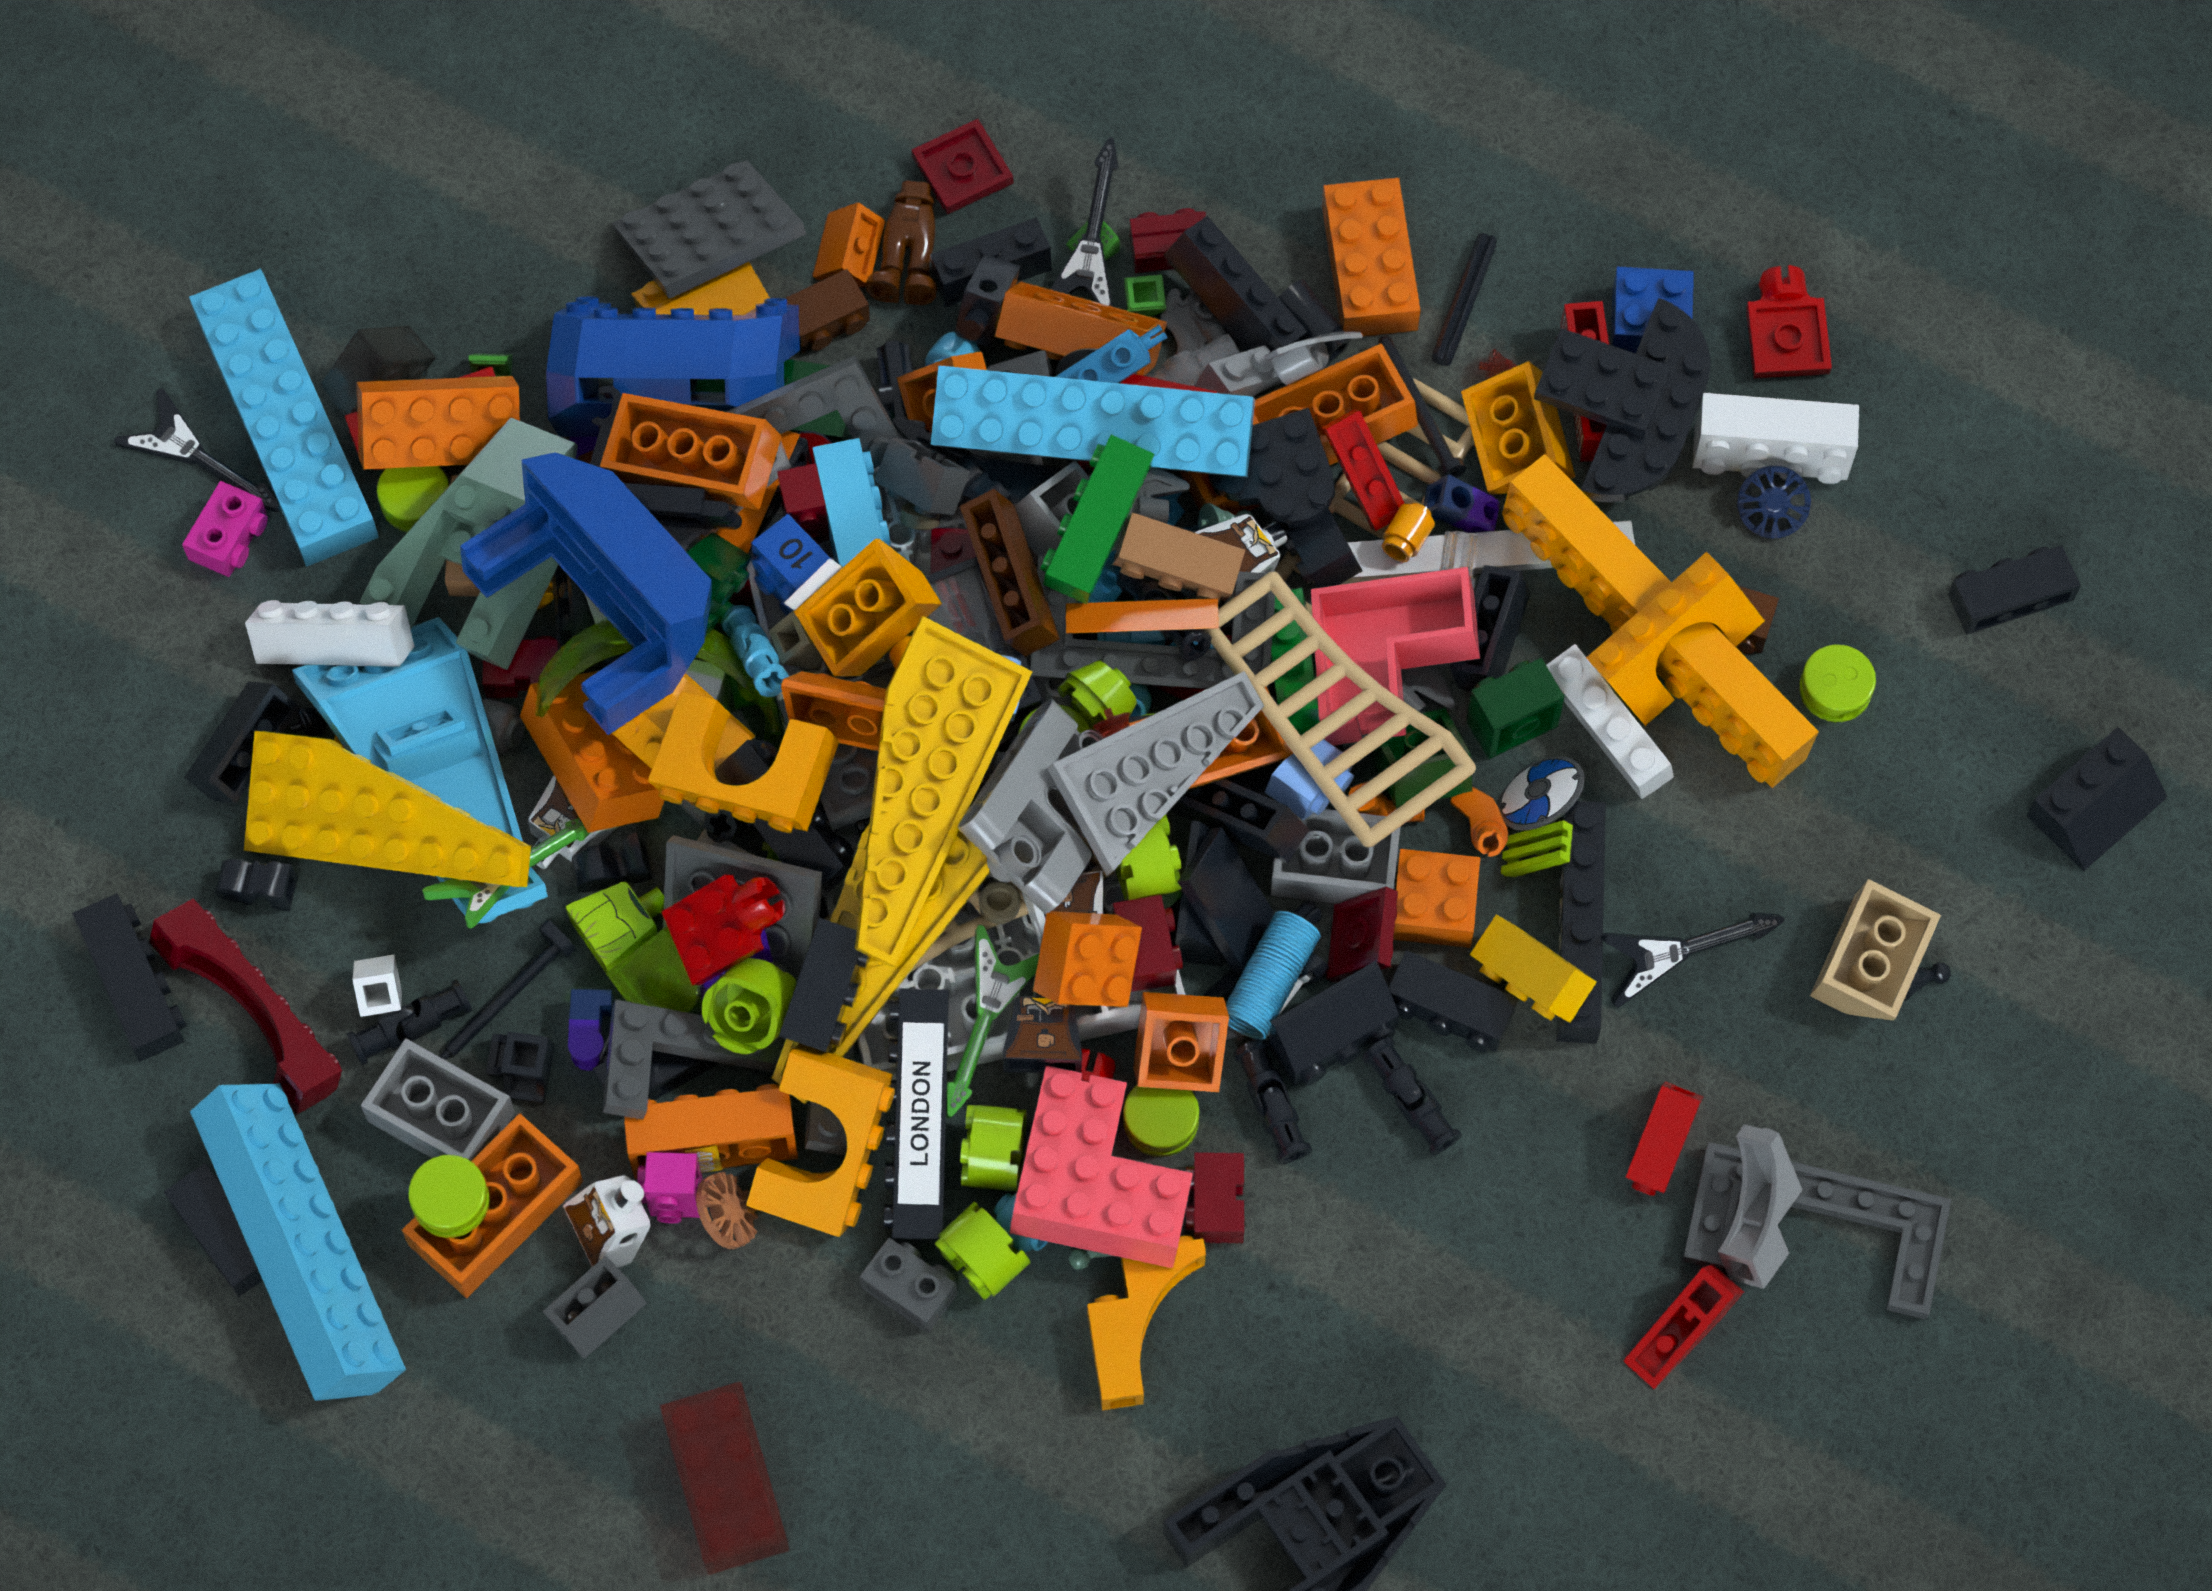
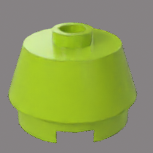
[1057,660,1137,738]

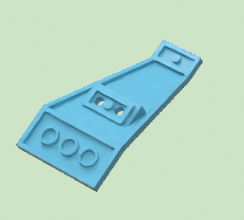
[292,617,548,924]

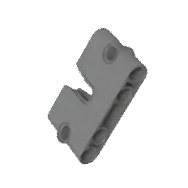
[958,699,1104,914]

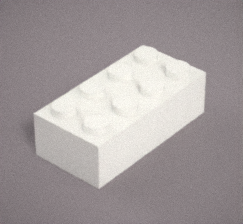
[1693,393,1859,484]

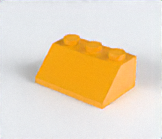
[632,262,770,315]
[1461,361,1575,494]
[794,538,942,676]
[612,673,755,805]

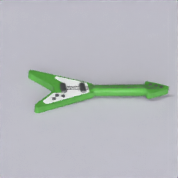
[423,818,591,928]
[946,925,1039,1118]

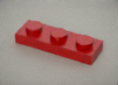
[1322,409,1405,531]

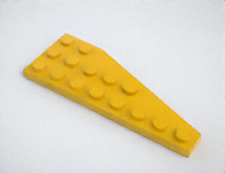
[855,616,1032,967]
[244,731,531,887]
[772,824,990,1104]

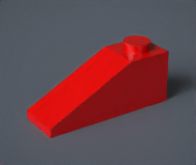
[1623,1264,1744,1389]

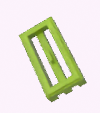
[1501,820,1573,877]

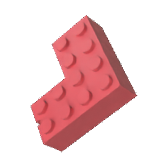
[1311,567,1480,745]
[1010,1065,1193,1268]

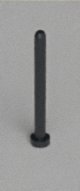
[1378,336,1466,478]

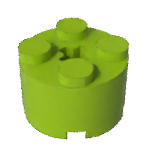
[1115,814,1182,900]
[702,958,797,1054]
[960,1105,1027,1191]
[934,1202,1031,1300]

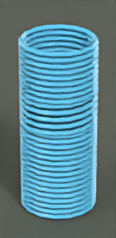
[1226,911,1321,1040]

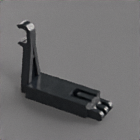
[590,386,742,530]

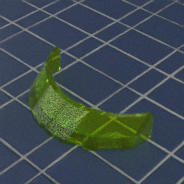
[535,619,781,744]

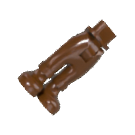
[866,181,938,305]

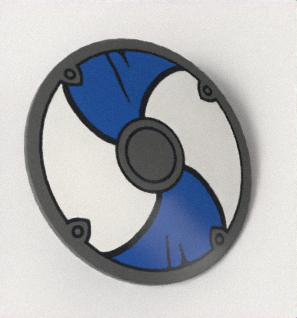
[1497,756,1585,830]

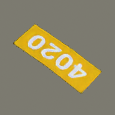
[684,1146,722,1173]

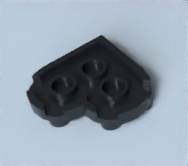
[1208,408,1335,528]

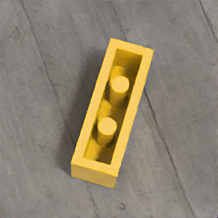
[1470,914,1597,1023]

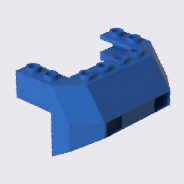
[546,296,800,437]
[460,452,712,735]

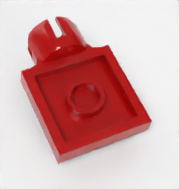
[1746,265,1832,378]
[661,875,785,985]

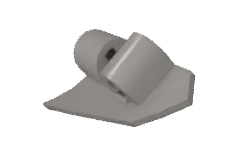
[1264,331,1363,385]

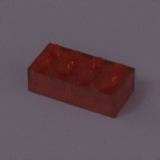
[660,1381,790,1575]

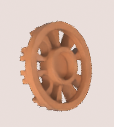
[696,1172,758,1249]

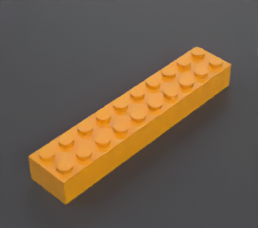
[1502,454,1819,788]

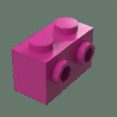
[182,481,268,577]
[637,1152,703,1224]

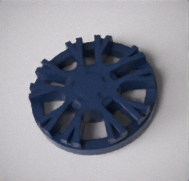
[1737,465,1811,539]

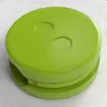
[377,466,449,532]
[1799,645,1876,722]
[1123,1085,1199,1157]
[408,1155,489,1238]

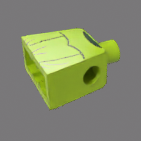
[565,882,664,979]

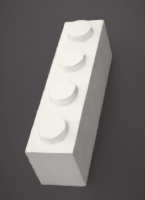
[245,600,415,667]
[1546,644,1674,799]

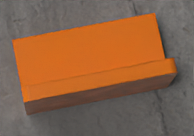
[813,202,885,287]

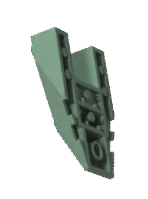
[359,418,578,670]

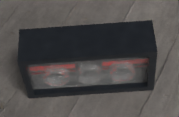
[925,557,1042,723]

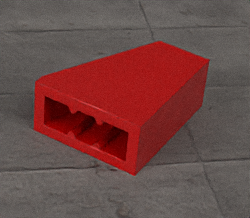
[1625,1081,1704,1196]

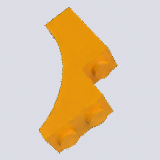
[1087,1236,1206,1410]

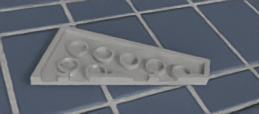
[1047,671,1264,876]

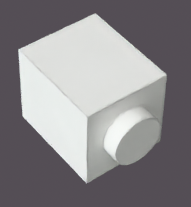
[353,955,402,1017]

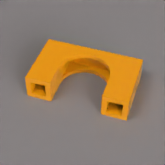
[1586,552,1765,726]
[648,691,839,833]
[746,1043,895,1237]

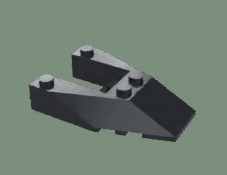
[1163,1416,1447,1591]

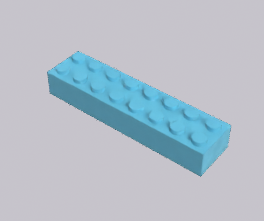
[189,269,379,567]
[931,366,1255,477]
[190,1084,406,1401]

